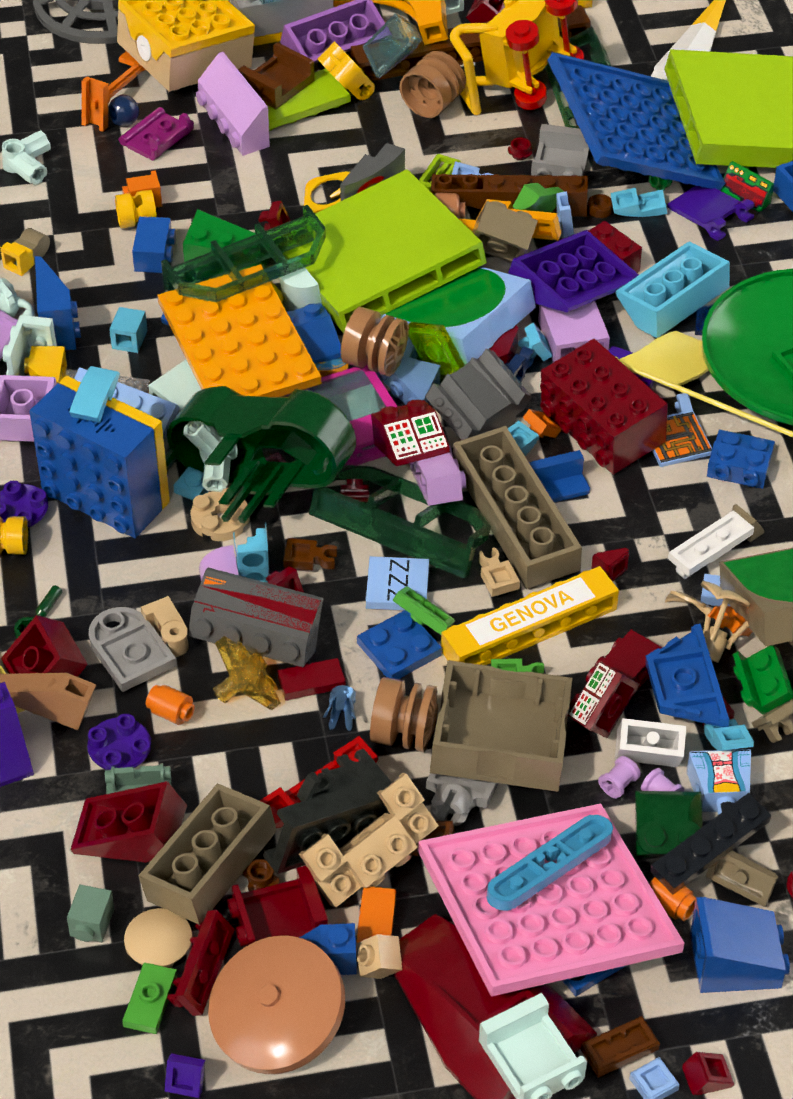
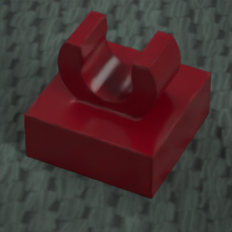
[258,201,291,233]
[265,566,304,593]

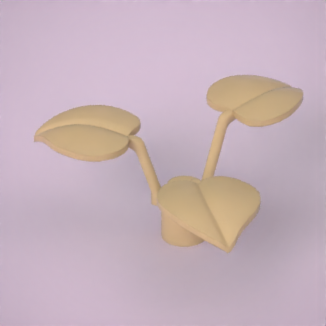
[665,581,793,663]

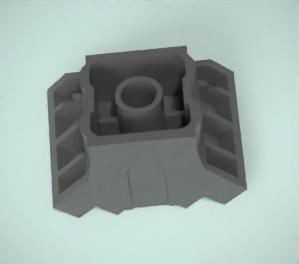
[425,349,532,440]

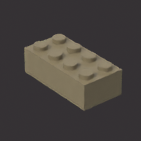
[138,783,277,925]

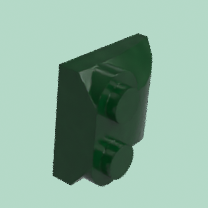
[635,791,702,857]

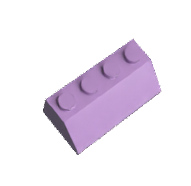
[196,52,270,156]

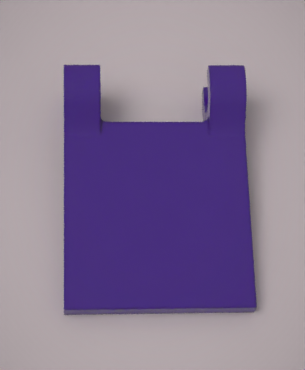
[667,185,754,241]

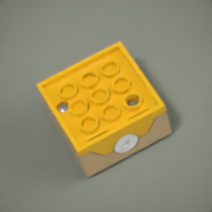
[117,0,255,92]

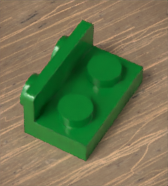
[733,645,793,715]

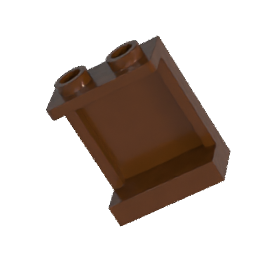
[238,42,315,109]

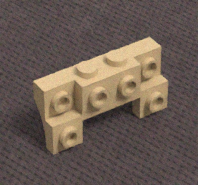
[299,773,439,907]

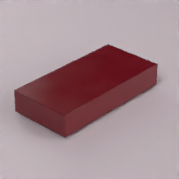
[278,658,346,701]

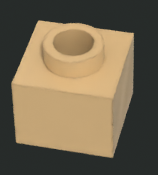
[356,934,402,979]

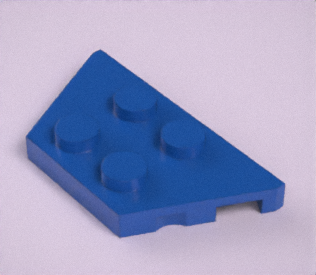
[646,624,729,727]

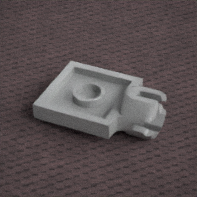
[426,773,499,826]

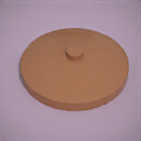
[208,936,345,1074]

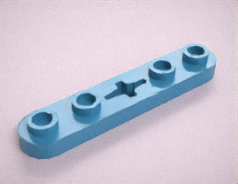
[486,815,613,911]

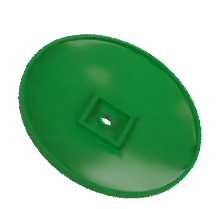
[702,269,793,425]

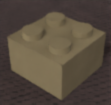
[472,201,538,263]

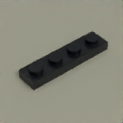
[650,793,772,895]

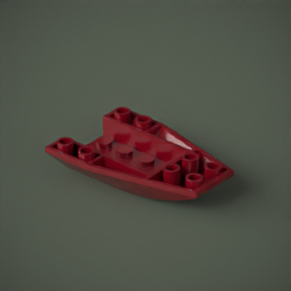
[394,914,597,1099]

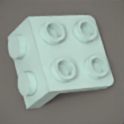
[2,315,57,376]

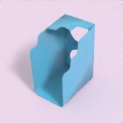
[233,522,269,583]

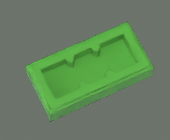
[392,586,455,635]
[122,962,177,1035]

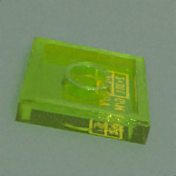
[408,322,465,375]

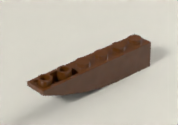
[431,174,588,217]

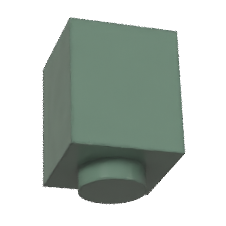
[67,884,114,943]

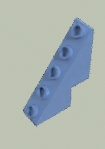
[375,337,441,405]

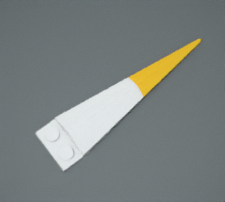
[651,0,726,80]

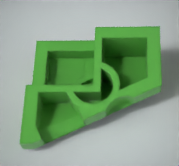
[512,183,565,212]

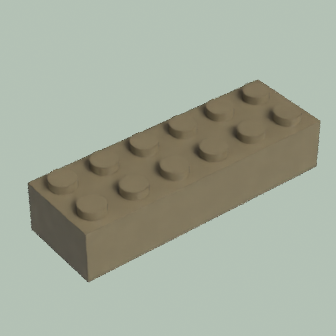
[453,426,582,589]

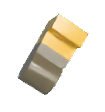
[0,228,50,276]

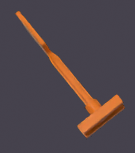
[81,51,147,132]

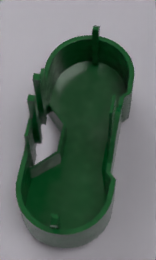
[165,386,356,523]

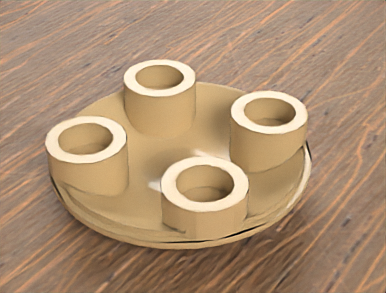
[124,908,192,968]

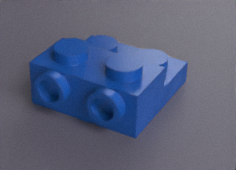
[707,429,775,489]

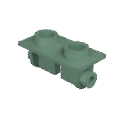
[105,763,171,794]

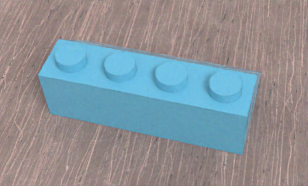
[616,241,730,338]

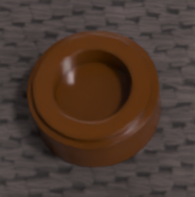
[587,194,613,218]

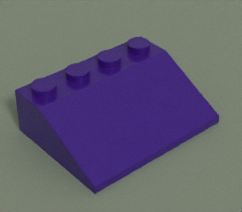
[508,230,639,312]

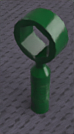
[14,585,62,639]

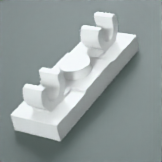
[668,510,754,579]

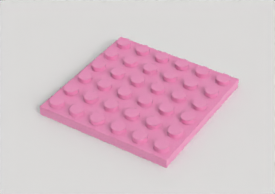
[418,804,685,997]

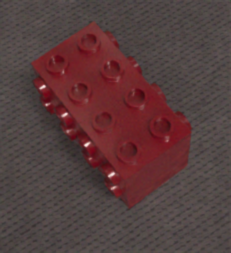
[540,338,668,475]

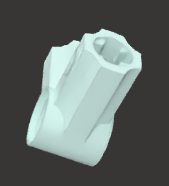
[2,130,51,186]
[183,421,238,492]

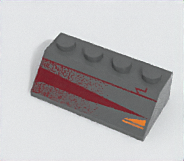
[188,567,323,667]

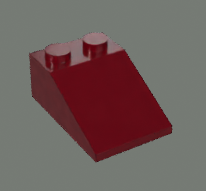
[70,781,187,863]

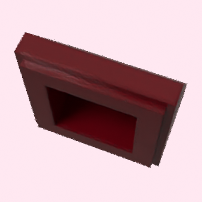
[591,548,629,582]
[682,1052,734,1095]

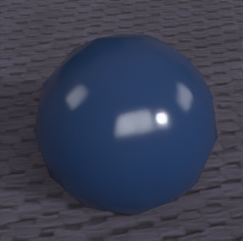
[109,95,139,127]

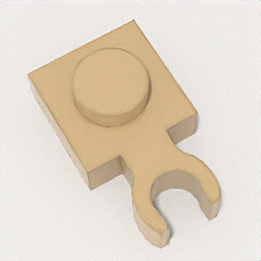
[479,548,520,597]

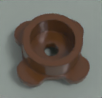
[243,859,280,891]

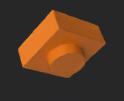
[523,409,561,438]

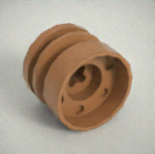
[399,51,466,118]
[341,307,409,377]
[370,677,438,752]

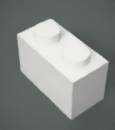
[615,718,686,767]

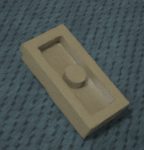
[751,699,793,743]
[705,851,778,907]

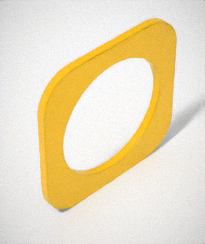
[304,171,350,213]

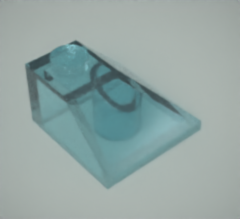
[363,13,423,78]

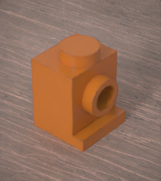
[122,170,162,208]

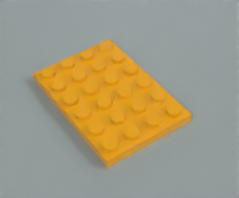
[157,264,322,397]

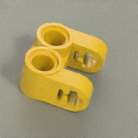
[317,41,375,100]

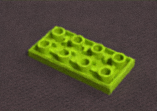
[267,68,351,131]

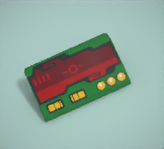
[720,161,774,212]

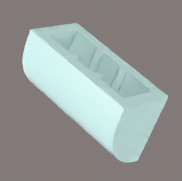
[279,265,322,311]

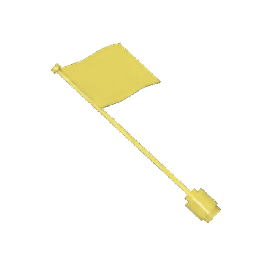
[615,331,793,438]

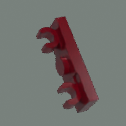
[167,910,235,1016]

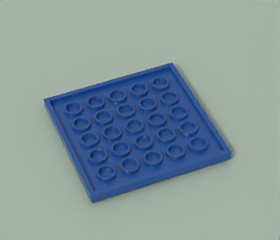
[548,52,725,190]

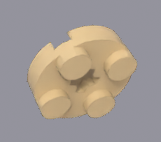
[190,488,250,541]

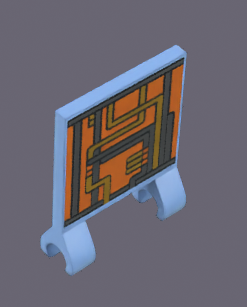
[652,393,712,467]

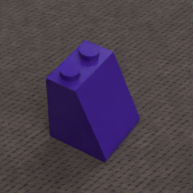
[0,682,34,787]

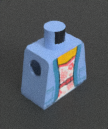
[686,749,751,815]

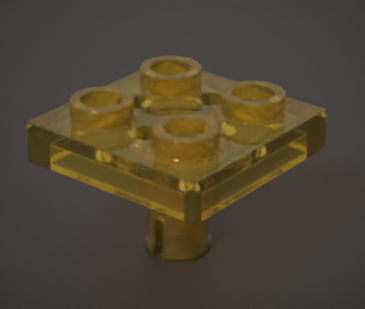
[213,636,281,710]

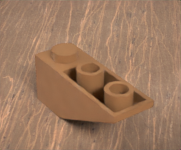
[0,673,96,730]

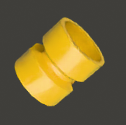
[115,190,157,229]
[0,516,28,555]

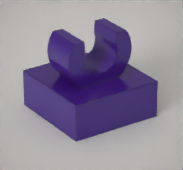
[164,1053,205,1098]

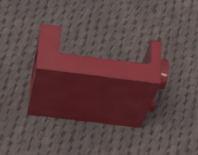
[227,866,328,947]

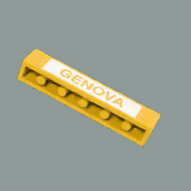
[441,566,619,665]

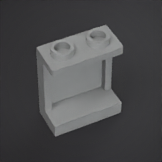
[531,124,590,176]

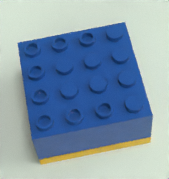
[29,375,170,538]

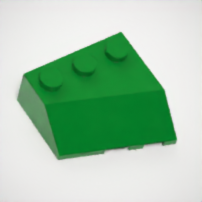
[183,209,273,274]

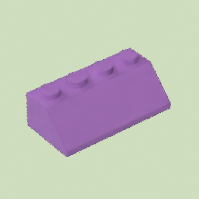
[280,0,391,64]

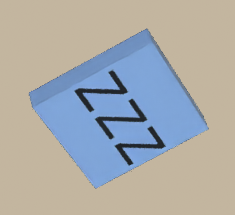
[366,556,429,610]

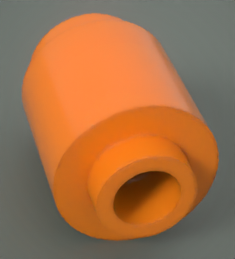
[146,685,195,725]
[650,877,696,921]

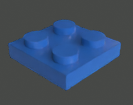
[357,610,442,679]

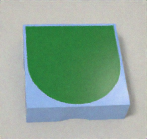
[381,266,536,366]

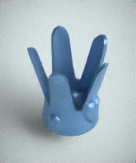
[323,685,356,731]

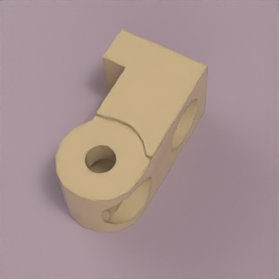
[141,596,189,657]

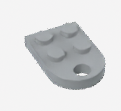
[89,607,177,692]

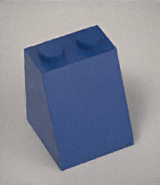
[690,897,790,993]

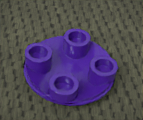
[0,480,48,528]
[87,714,151,770]

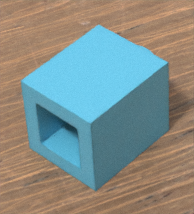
[109,307,147,353]

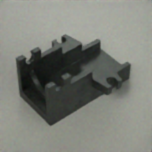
[263,749,392,874]

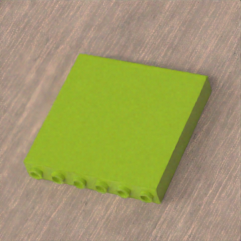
[664,49,793,168]
[269,169,487,333]

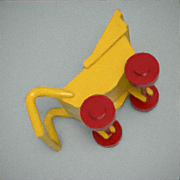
[450,0,584,115]

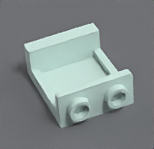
[479,993,587,1099]

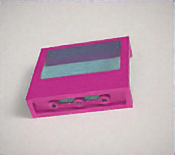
[281,365,397,471]

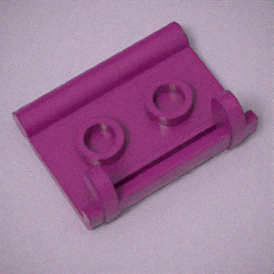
[118,107,194,161]

